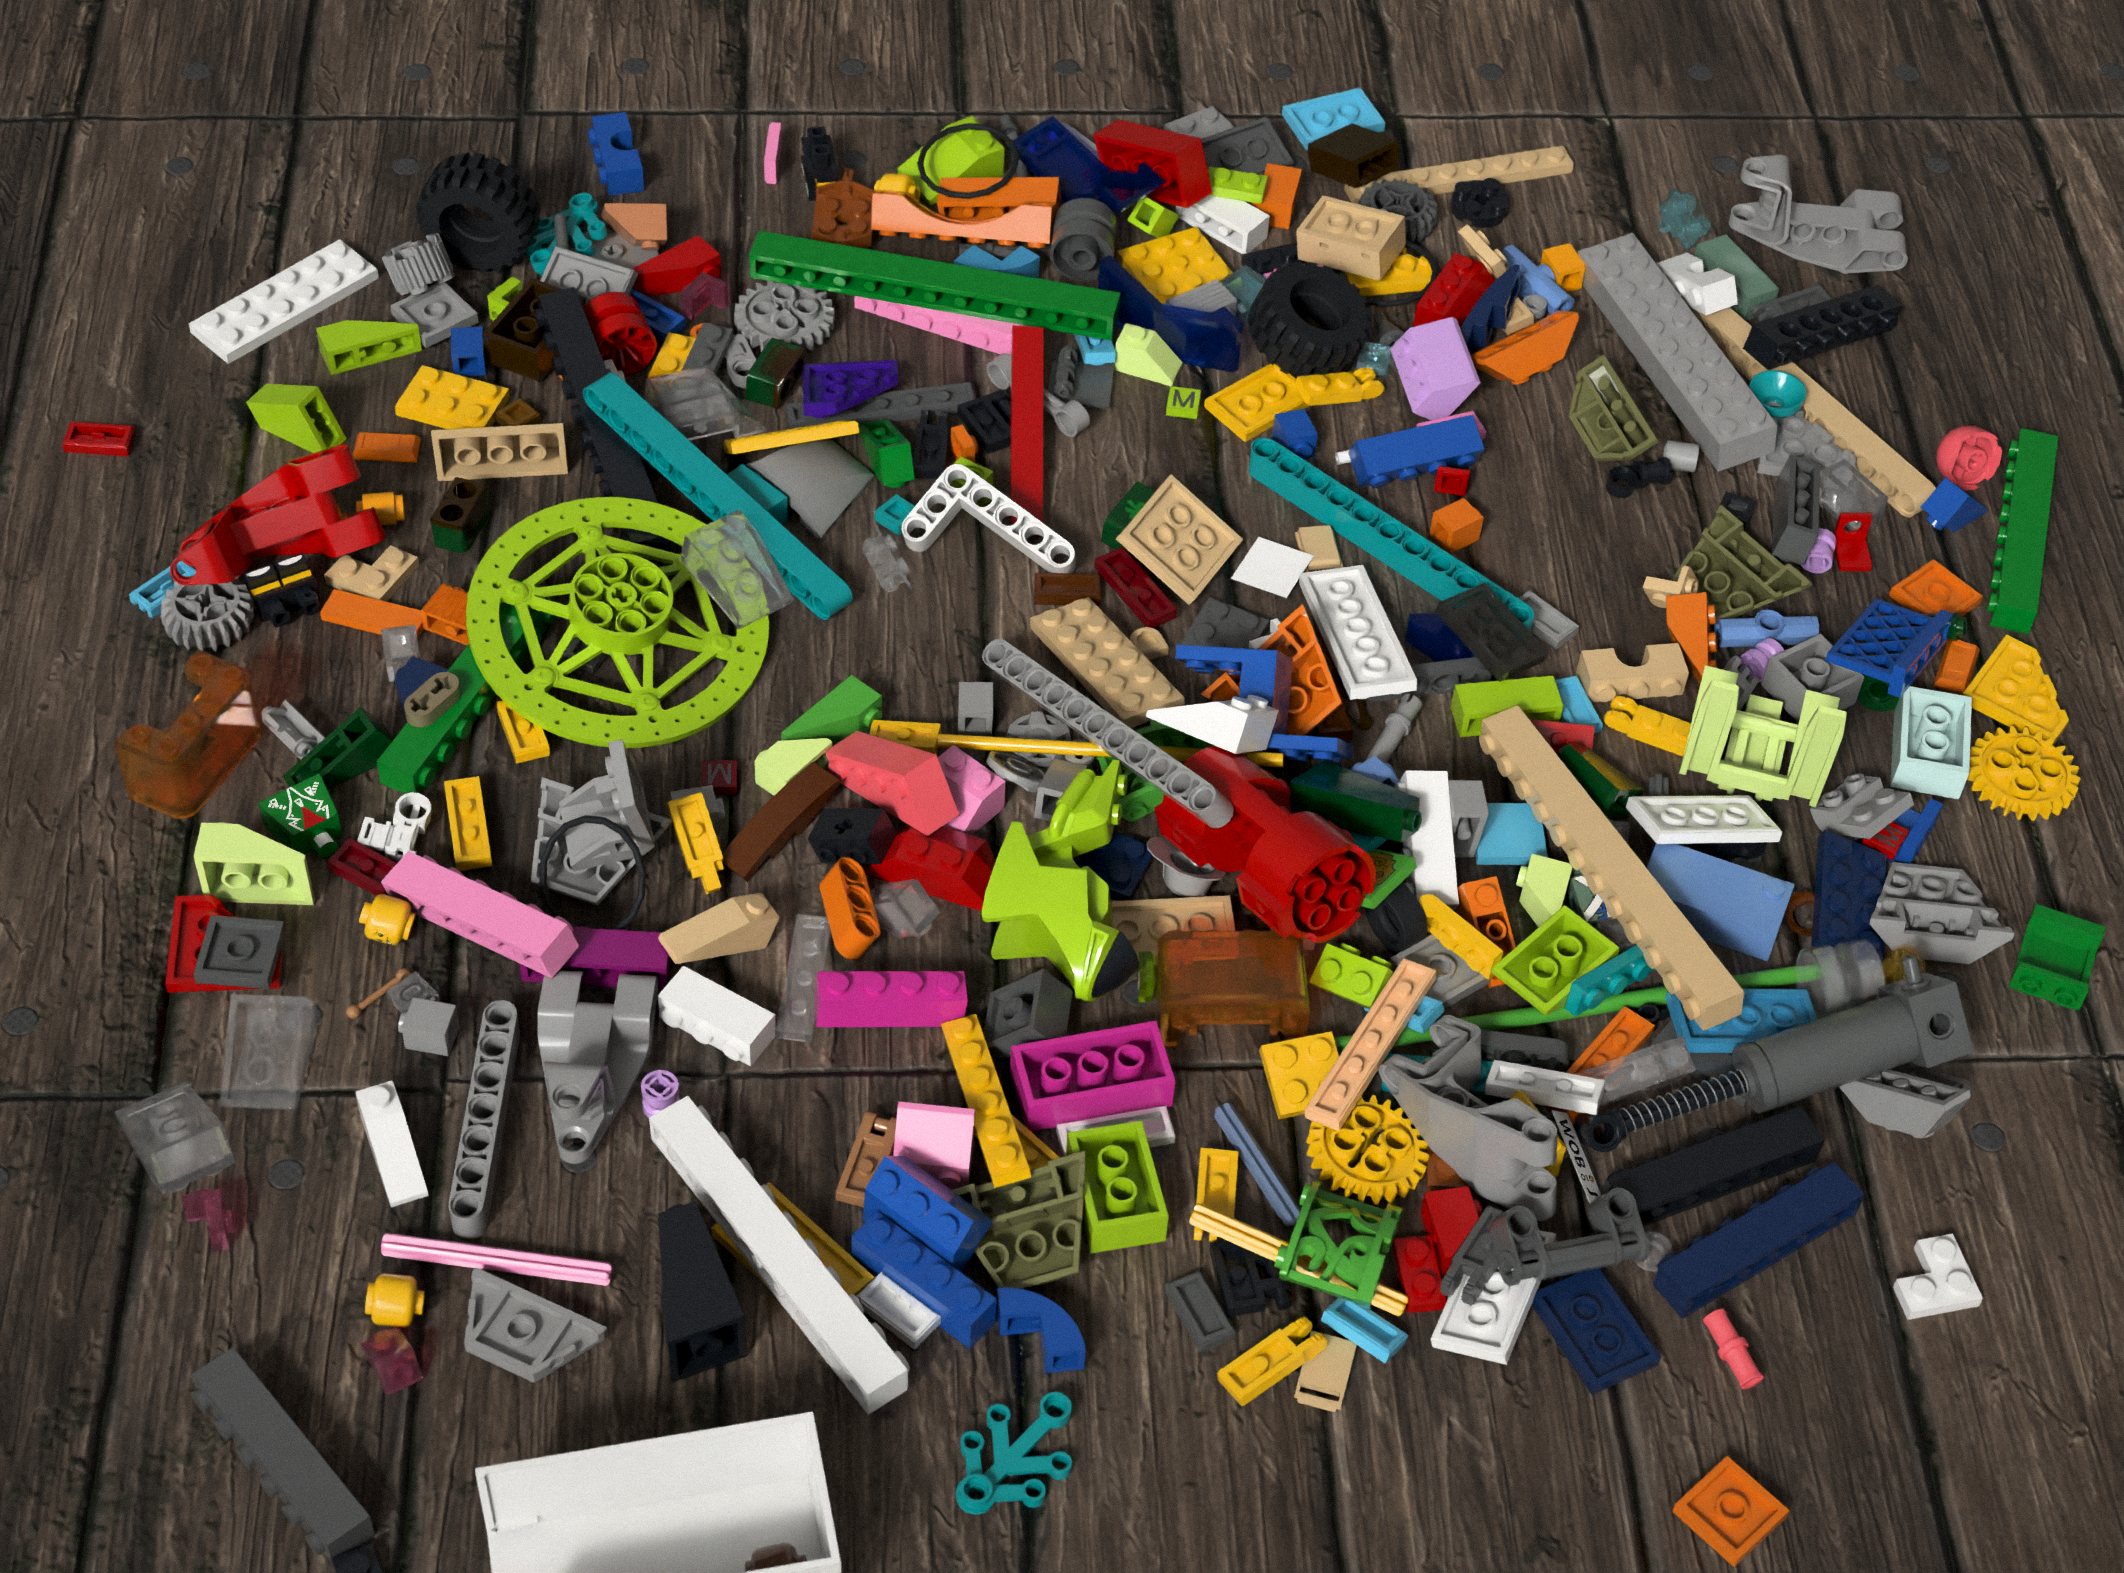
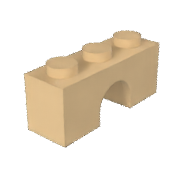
[1576,643,1689,702]

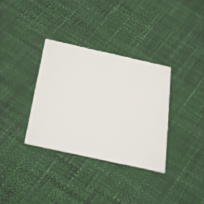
[1231,537,1314,598]

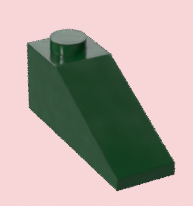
[282,707,394,790]

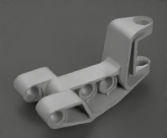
[1728,155,1908,274]
[538,970,658,1164]
[1378,1015,1557,1221]

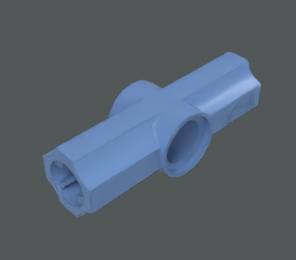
[1502,245,1575,314]
[1714,609,1819,649]

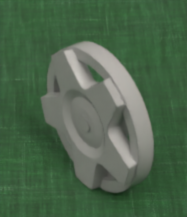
[1007,712,1071,767]
[985,751,1045,793]

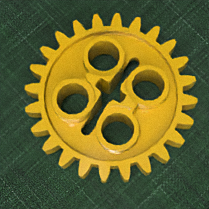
[1967,726,2080,821]
[1306,1095,1429,1205]

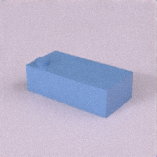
[1647,843,1795,962]

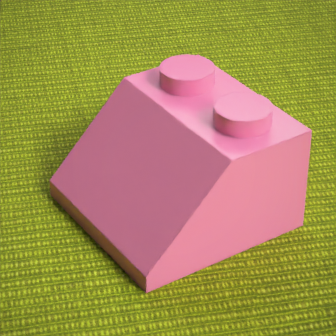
[938,745,1006,835]
[893,1102,975,1190]

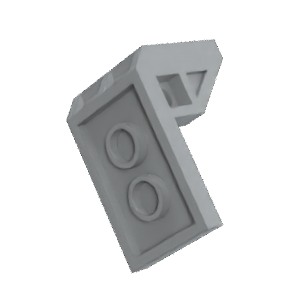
[559,739,655,872]

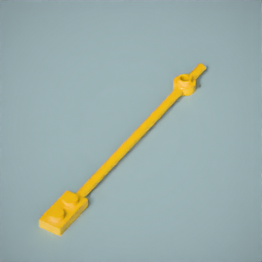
[869,720,1284,767]

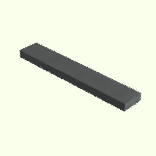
[785,382,976,429]

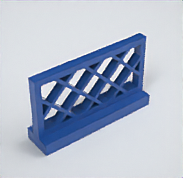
[1826,599,1953,698]

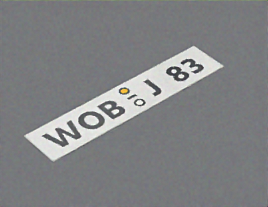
[1551,1110,1602,1204]

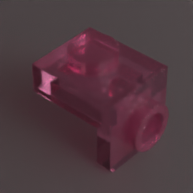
[680,272,729,320]
[181,1189,235,1251]
[361,1327,423,1395]

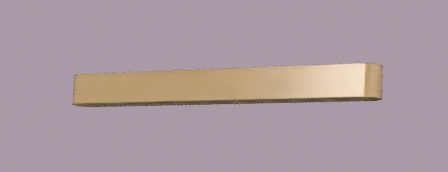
[1689,307,1936,518]

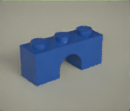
[587,112,644,196]

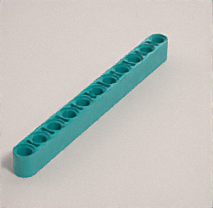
[583,372,853,620]
[1248,438,1534,646]

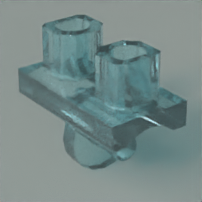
[1657,188,1711,250]

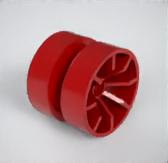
[583,292,657,376]

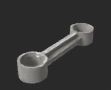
[987,353,1090,437]

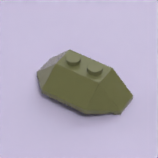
[1569,355,1659,462]

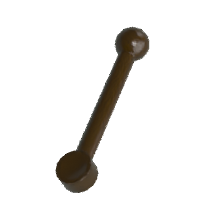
[1356,699,1372,731]

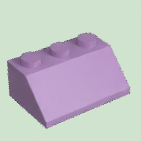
[1390,317,1481,420]

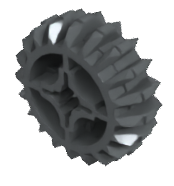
[1358,178,1438,243]

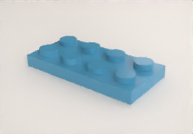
[1665,989,1817,1053]

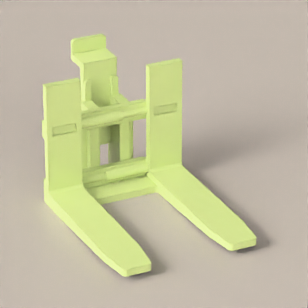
[1679,665,1847,807]

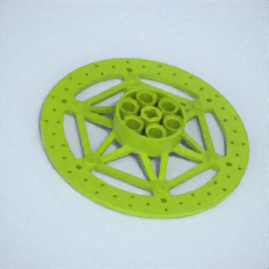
[466,497,769,748]

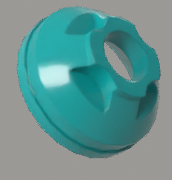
[1749,370,1806,418]

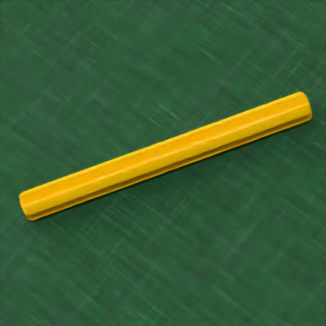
[1189,1203,1408,1316]

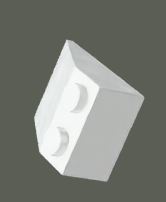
[1146,695,1279,754]

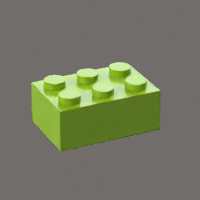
[1066,1121,1169,1254]

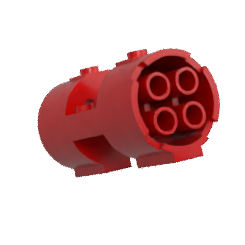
[1154,746,1376,943]

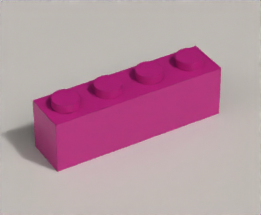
[814,971,968,1027]

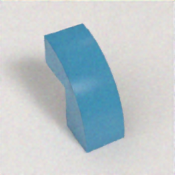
[954,245,1040,279]

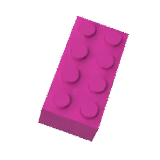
[1010,1021,1175,1132]

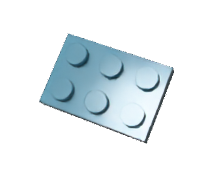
[1282,88,1385,150]

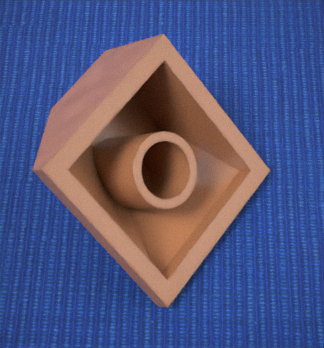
[601,203,667,251]

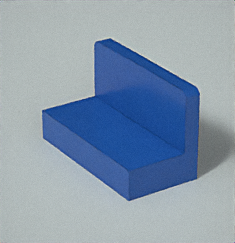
[1887,798,1943,864]

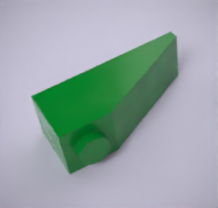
[858,419,915,488]

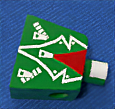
[258,774,342,858]

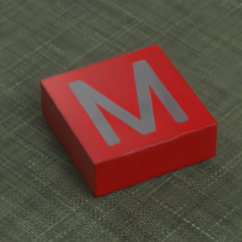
[1861,822,1909,860]

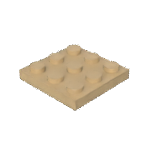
[1116,474,1243,605]

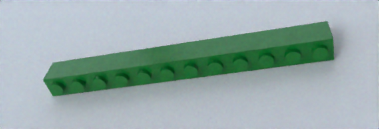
[749,231,1120,341]

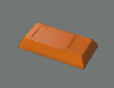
[353,432,421,463]
[1933,639,1980,695]

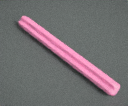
[381,1233,613,1286]

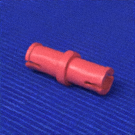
[1703,1309,1764,1389]

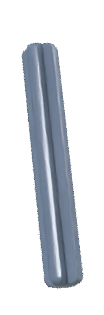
[1214,1102,1301,1227]

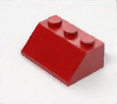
[1413,253,1495,329]

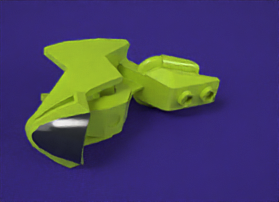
[981,760,1140,1002]

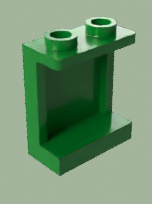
[2009,904,2106,1011]

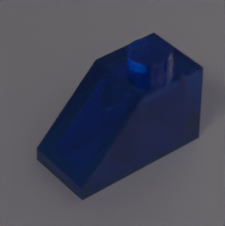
[1405,614,1479,662]

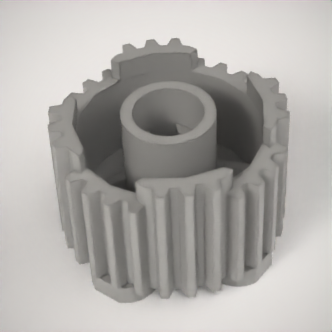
[382,233,455,296]

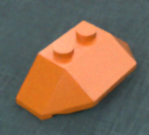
[1470,311,1579,384]

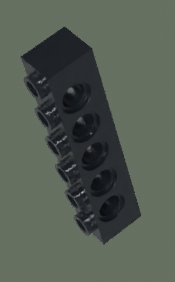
[1743,285,1903,370]

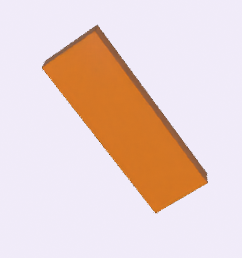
[320,589,423,644]

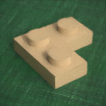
[324,545,419,602]

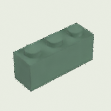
[1694,234,1779,321]

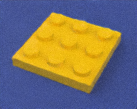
[1117,227,1239,316]

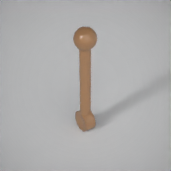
[346,968,411,1019]

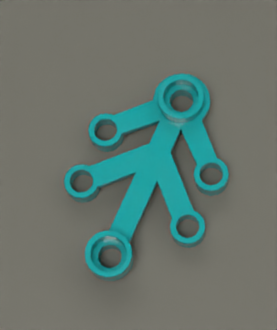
[525,193,608,276]
[956,1392,1072,1515]

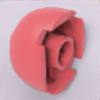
[1936,425,2002,491]

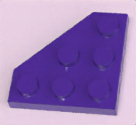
[803,360,898,418]

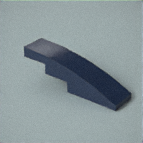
[1460,265,1520,355]

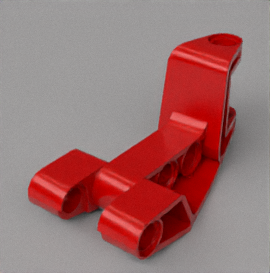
[170,444,386,586]

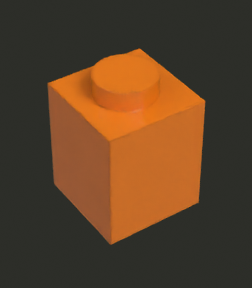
[1429,498,1484,554]

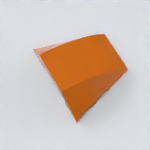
[1201,604,1343,736]

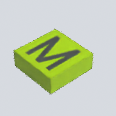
[1166,386,1201,419]

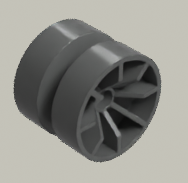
[1050,198,1117,281]

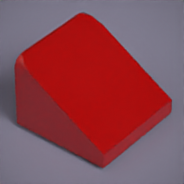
[1434,466,1470,496]

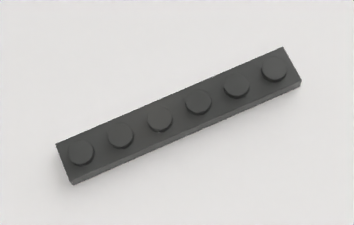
[641,322,734,469]

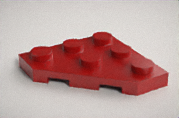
[165,895,283,993]

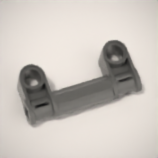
[1489,1188,1650,1286]

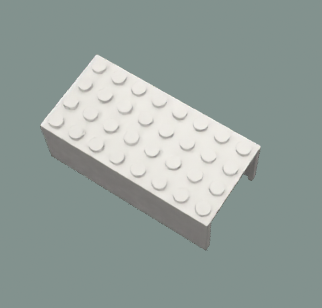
[475,1412,841,1573]

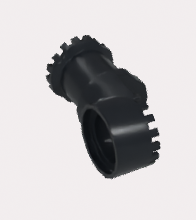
[1605,457,1673,498]

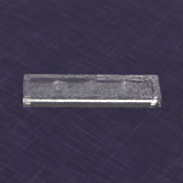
[775,914,831,1042]

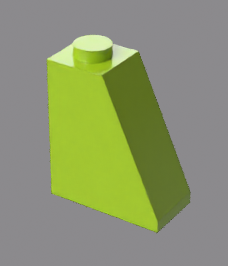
[246,383,347,453]

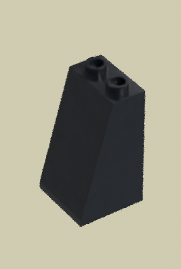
[658,1201,747,1383]

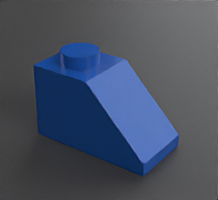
[1920,477,1988,533]

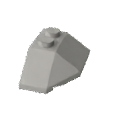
[1839,1065,1971,1138]

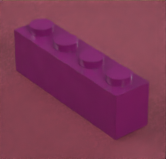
[519,926,672,990]

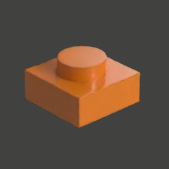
[950,424,978,463]

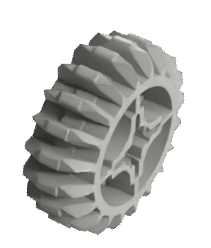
[160,575,254,653]

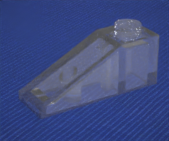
[1575,1036,1696,1106]

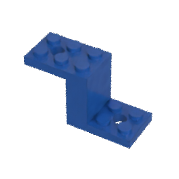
[1175,645,1353,764]

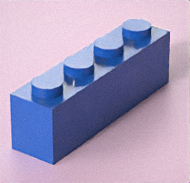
[1348,415,1485,488]
[851,1211,997,1349]

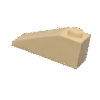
[658,893,780,964]

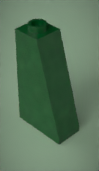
[1289,761,1422,842]

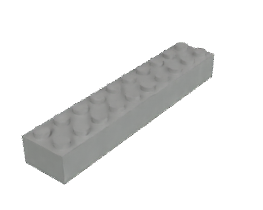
[1578,233,1777,472]

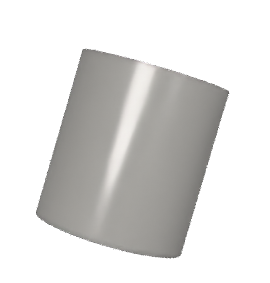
[1663,440,1699,473]

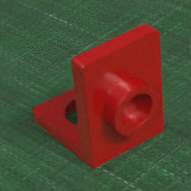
[1834,513,1873,572]

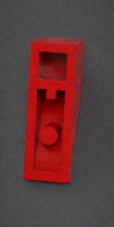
[632,235,721,297]

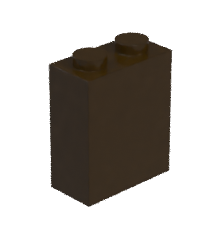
[1307,123,1400,188]

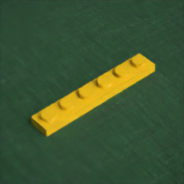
[941,1014,1031,1188]

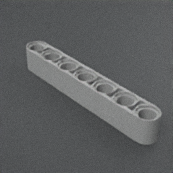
[448,1000,520,1240]

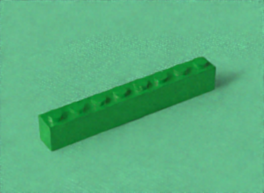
[1986,428,2058,634]
[377,578,558,794]

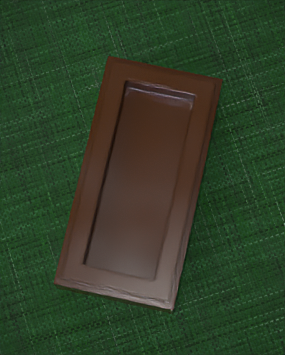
[1034,573,1101,606]

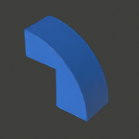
[996,1288,1086,1373]

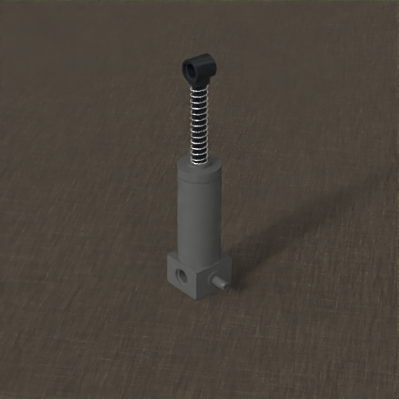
[1575,955,1974,1152]

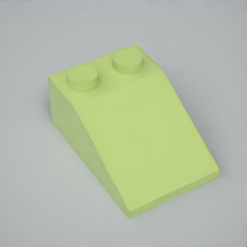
[194,822,315,905]

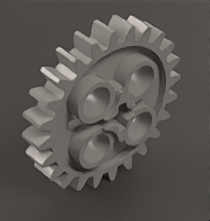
[734,281,835,352]

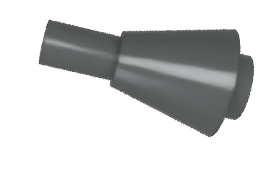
[1373,311,1405,356]

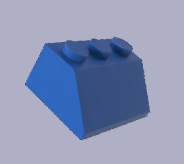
[863,1156,993,1273]

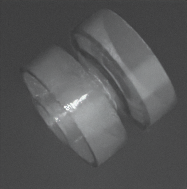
[1795,939,1885,1019]

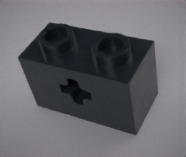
[808,808,897,864]

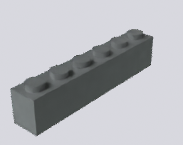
[191,1347,375,1565]

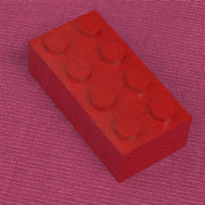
[1093,119,1212,209]

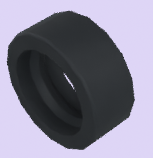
[1365,883,1428,953]

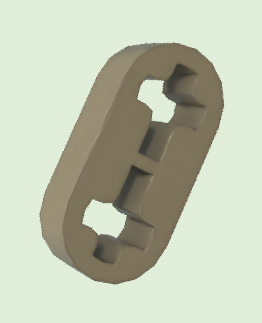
[404,672,461,727]

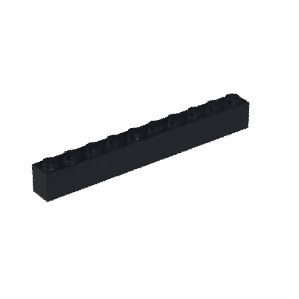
[534,287,670,559]

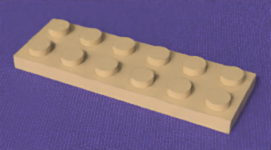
[1030,597,1185,728]

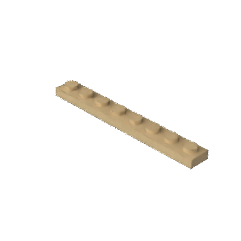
[1344,146,1574,204]

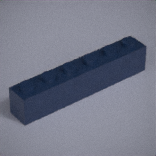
[1653,1162,1865,1319]

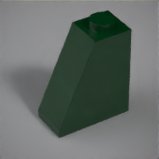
[1557,743,1646,819]

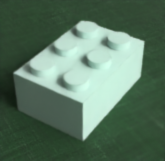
[1890,686,1972,799]

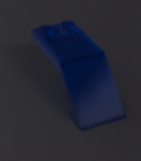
[1009,116,1165,212]
[1098,255,1243,372]

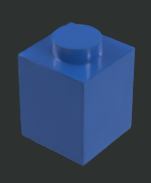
[451,326,486,377]
[1272,409,1318,459]

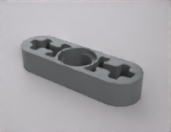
[1481,1030,1569,1072]

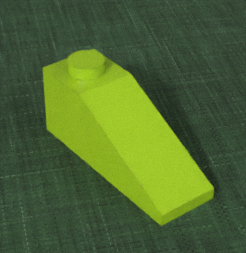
[316,320,422,375]

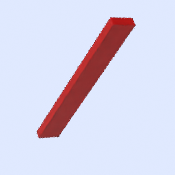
[1009,325,1044,537]

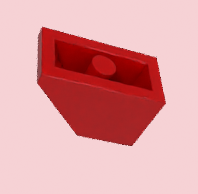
[1420,1186,1482,1278]

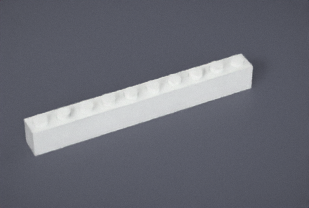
[649,1096,910,1415]

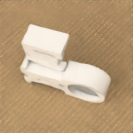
[357,792,431,862]

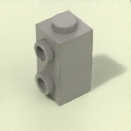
[1034,758,1088,822]

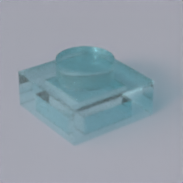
[1356,342,1392,376]

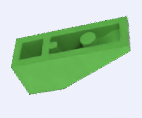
[781,675,882,745]

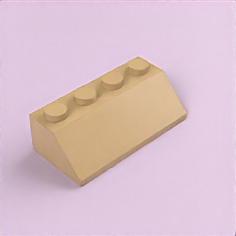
[431,423,568,481]

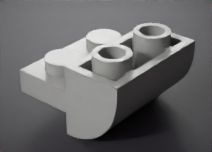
[1810,773,1914,842]

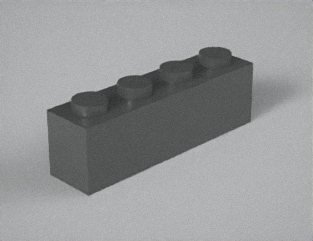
[1772,454,1820,565]

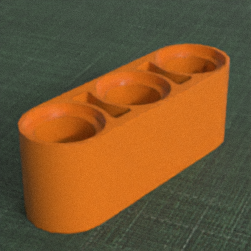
[819,857,881,960]

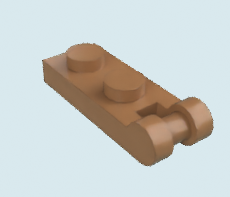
[836,1110,897,1207]

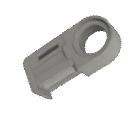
[725,334,756,388]

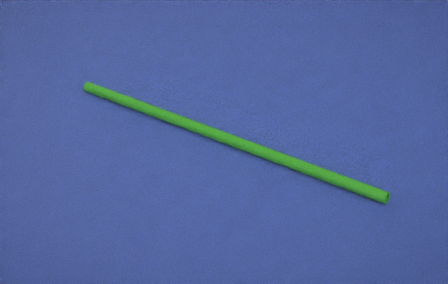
[1334,959,1845,1055]

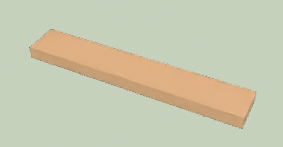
[1305,958,1436,1131]

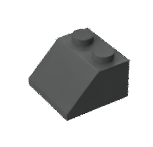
[983,969,1073,1059]

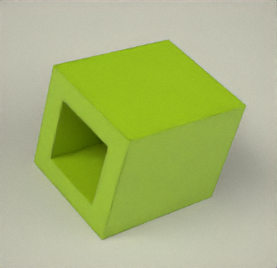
[1127,194,1180,238]

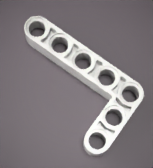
[901,464,1076,574]

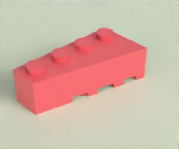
[825,731,959,836]

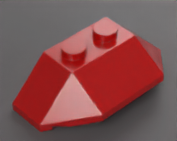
[863,825,996,912]

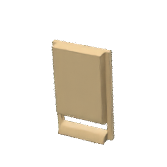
[1295,525,1343,572]
[1294,1330,1357,1413]

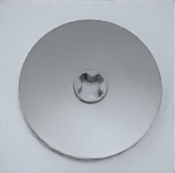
[569,228,658,269]

